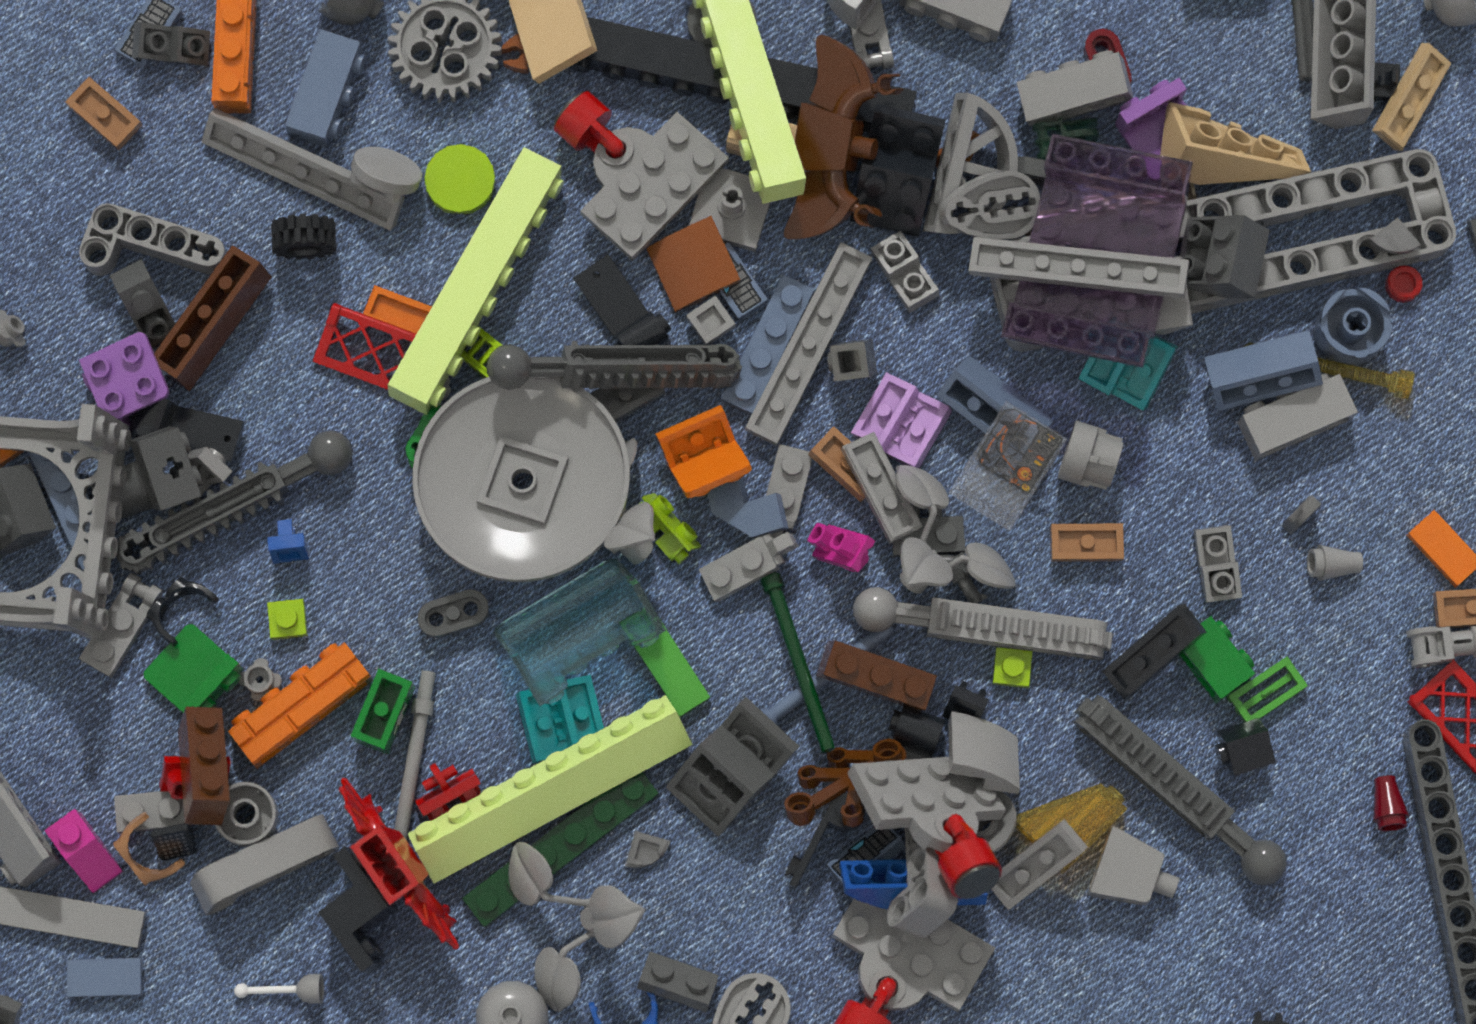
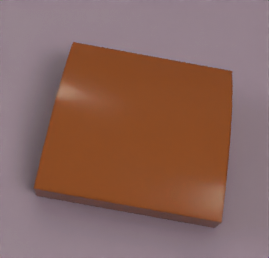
[646,216,740,313]

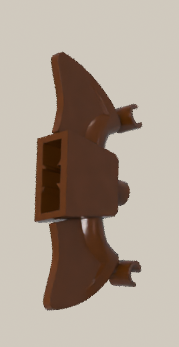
[784,35,904,239]

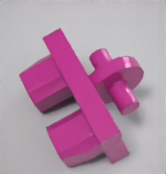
[807,523,875,572]

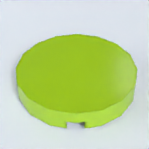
[424,144,495,215]

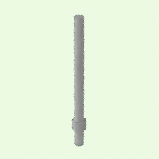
[394,670,436,840]

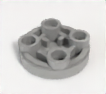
[350,147,422,202]

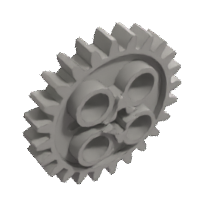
[388,0,502,103]

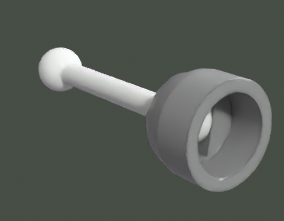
[234,974,324,1004]

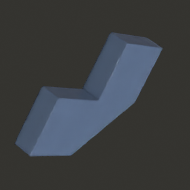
[708,477,789,539]

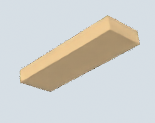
[1372,43,1451,151]

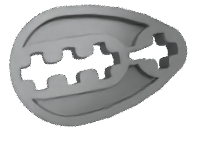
[939,170,1041,239]
[712,973,791,1024]

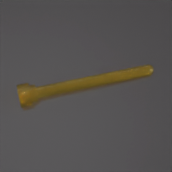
[1244,342,1415,400]

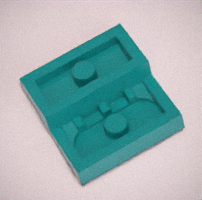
[1078,315,1178,411]
[516,675,604,764]

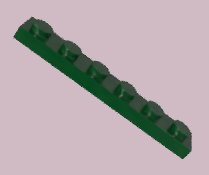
[462,772,659,928]

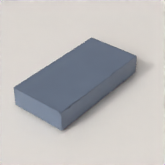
[67,958,143,998]

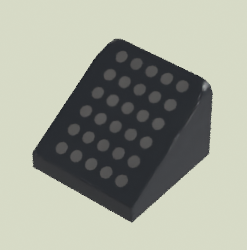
[151,823,196,860]

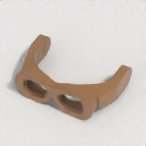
[113,812,185,886]

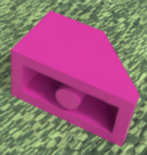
[44,808,124,893]

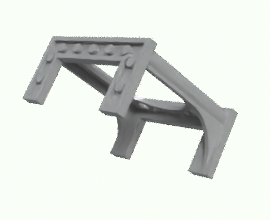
[0,404,132,640]

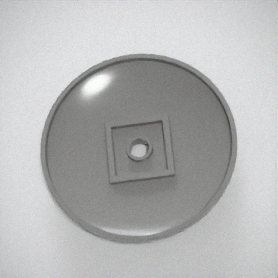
[412,377,630,582]

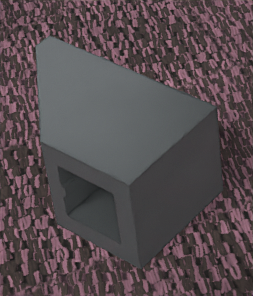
[110,259,175,347]

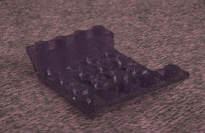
[1001,134,1193,368]

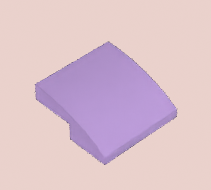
[851,372,952,468]

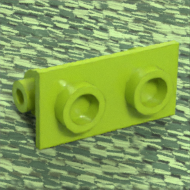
[639,493,702,564]

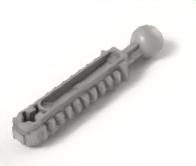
[853,587,1113,660]

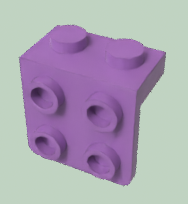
[1115,77,1187,180]
[79,332,169,426]

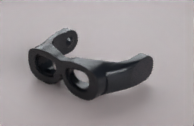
[147,577,219,647]

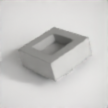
[686,295,736,345]

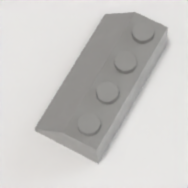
[1311,0,1376,129]
[0,771,62,888]

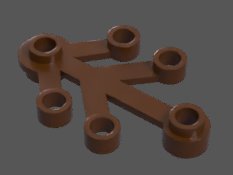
[784,739,907,827]

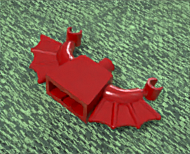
[338,778,459,950]

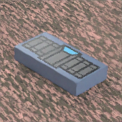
[114,0,183,71]
[719,242,768,321]
[826,827,906,884]

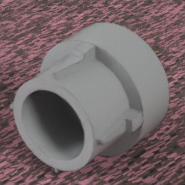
[1057,420,1124,490]
[215,782,278,847]

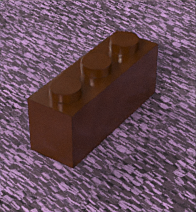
[816,640,937,711]
[178,707,230,825]

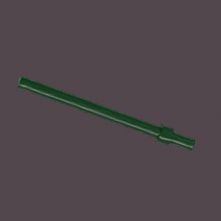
[760,571,835,753]

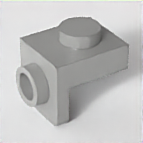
[188,447,232,498]

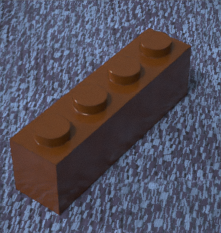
[154,245,272,392]

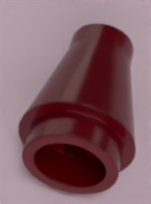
[1373,775,1410,832]

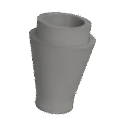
[1307,545,1363,581]

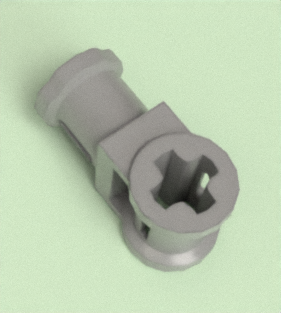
[1406,626,1476,668]

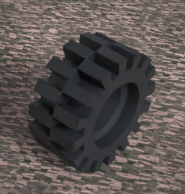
[271,214,336,260]

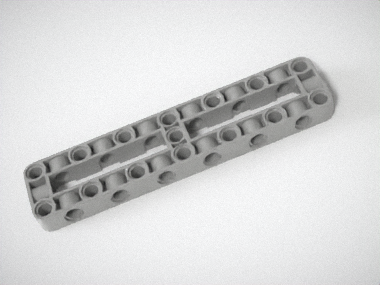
[989,149,1456,352]

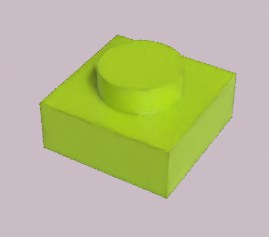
[267,599,308,640]
[992,647,1033,688]

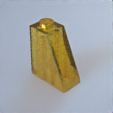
[1015,783,1127,874]

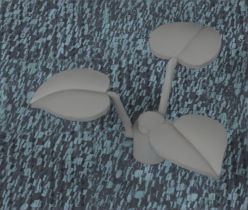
[603,438,655,564]
[895,465,1016,594]
[508,842,645,1013]

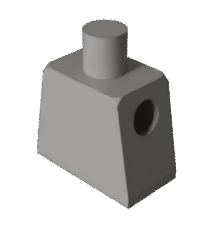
[1087,826,1179,906]

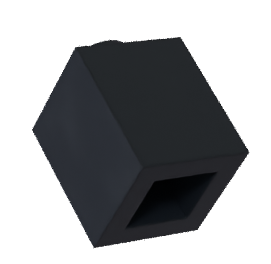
[1215,718,1276,776]

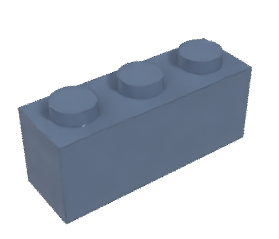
[285,29,366,148]
[1204,330,1323,411]
[937,355,1054,460]

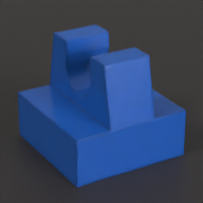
[267,519,309,564]

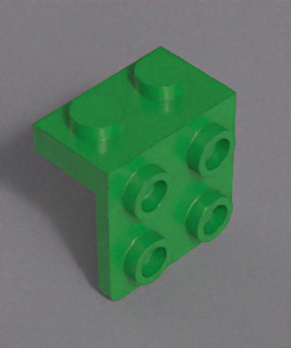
[144,624,244,713]

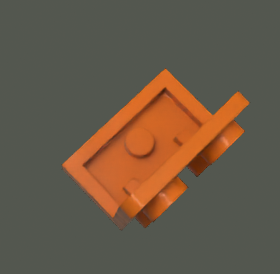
[655,405,752,498]

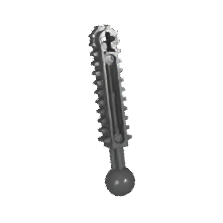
[487,341,742,392]
[116,430,353,575]
[1074,695,1287,886]

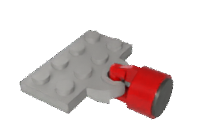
[554,91,729,261]
[847,757,1006,899]
[831,899,995,1024]

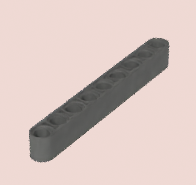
[1403,719,1476,1024]

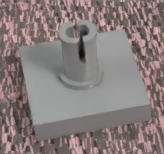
[689,168,771,252]

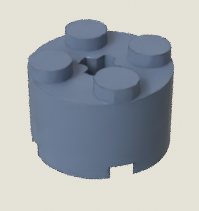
[1313,287,1392,368]

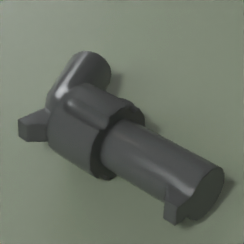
[940,552,988,604]

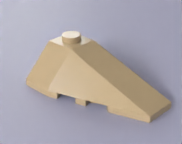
[1160,102,1311,185]

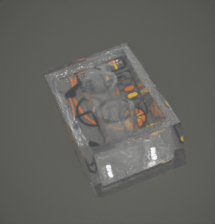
[949,401,1068,531]

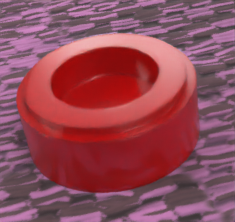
[1385,265,1423,303]

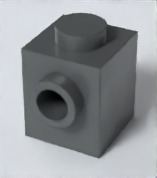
[827,339,877,381]

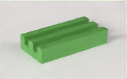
[1226,656,1308,722]

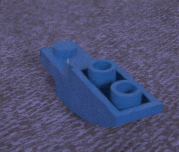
[839,859,988,910]

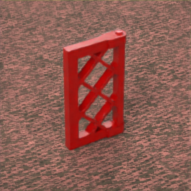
[312,303,416,390]
[1407,659,1476,775]

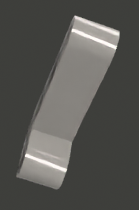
[79,203,227,276]
[190,814,339,916]
[887,827,958,938]

